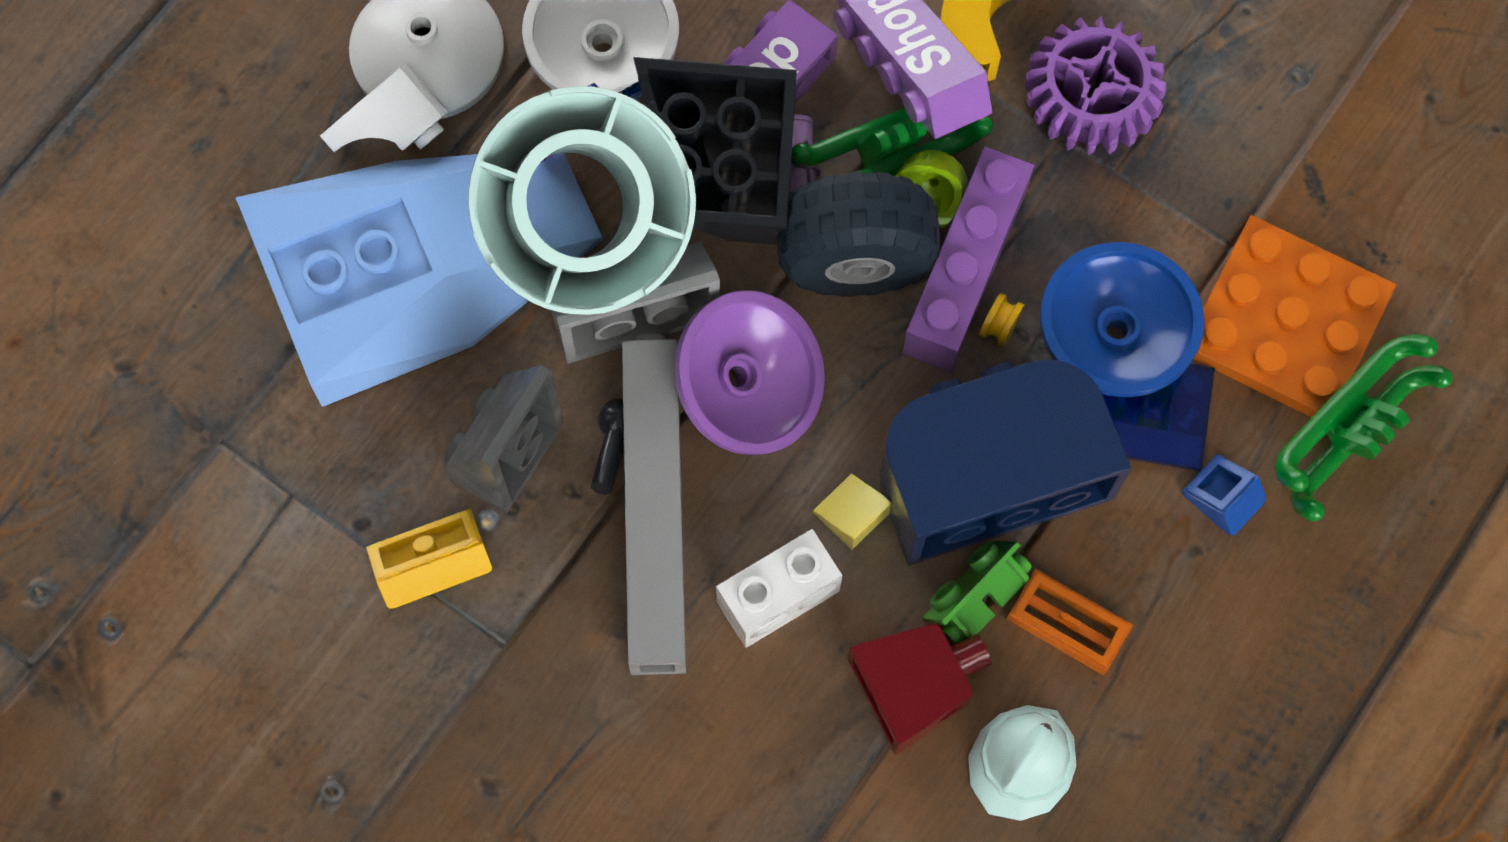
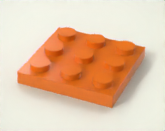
[1193,215,1397,417]

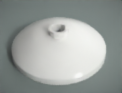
[349,0,505,119]
[522,0,679,97]

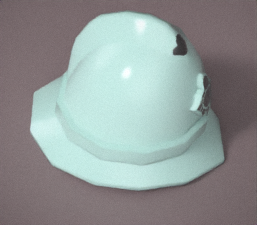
[968,705,1076,821]

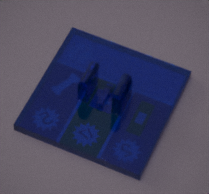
[1102,364,1215,471]

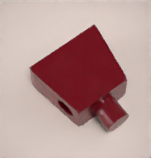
[848,623,992,755]

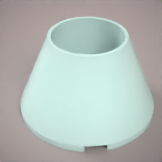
[468,86,696,315]

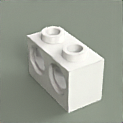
[716,529,843,648]

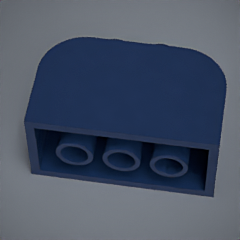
[880,360,1131,566]

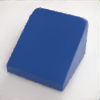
[1182,454,1266,536]

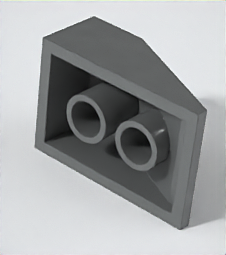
[444,365,564,514]

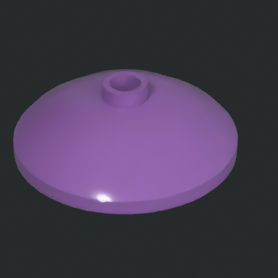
[674,291,825,455]

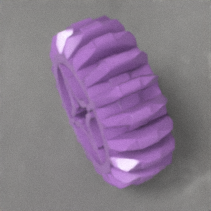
[1024,16,1167,156]

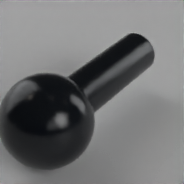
[591,398,624,495]

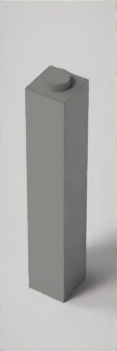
[622,333,687,675]

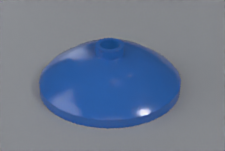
[1039,242,1204,397]

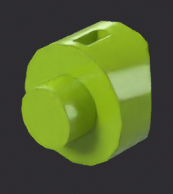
[896,150,968,229]

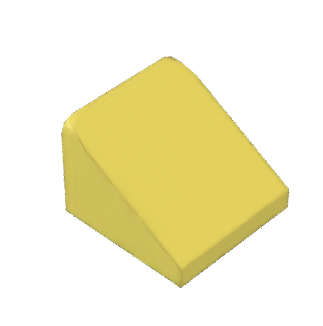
[813,473,892,550]

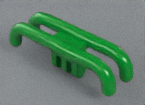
[791,107,993,176]
[1274,334,1453,522]

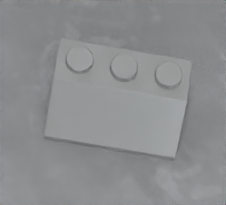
[550,242,720,364]

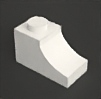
[320,64,448,152]

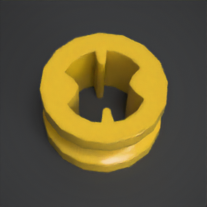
[979,293,1025,347]

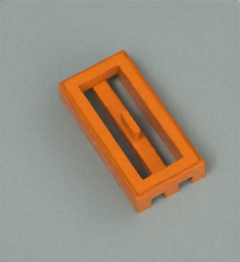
[1007,569,1133,676]

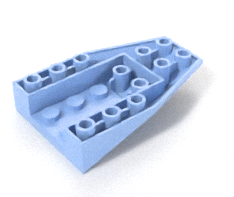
[236,153,602,407]

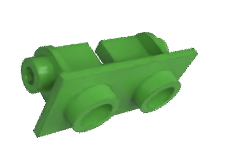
[922,540,1032,645]

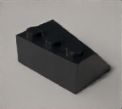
[633,57,797,245]

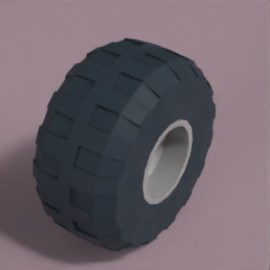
[777,172,940,297]

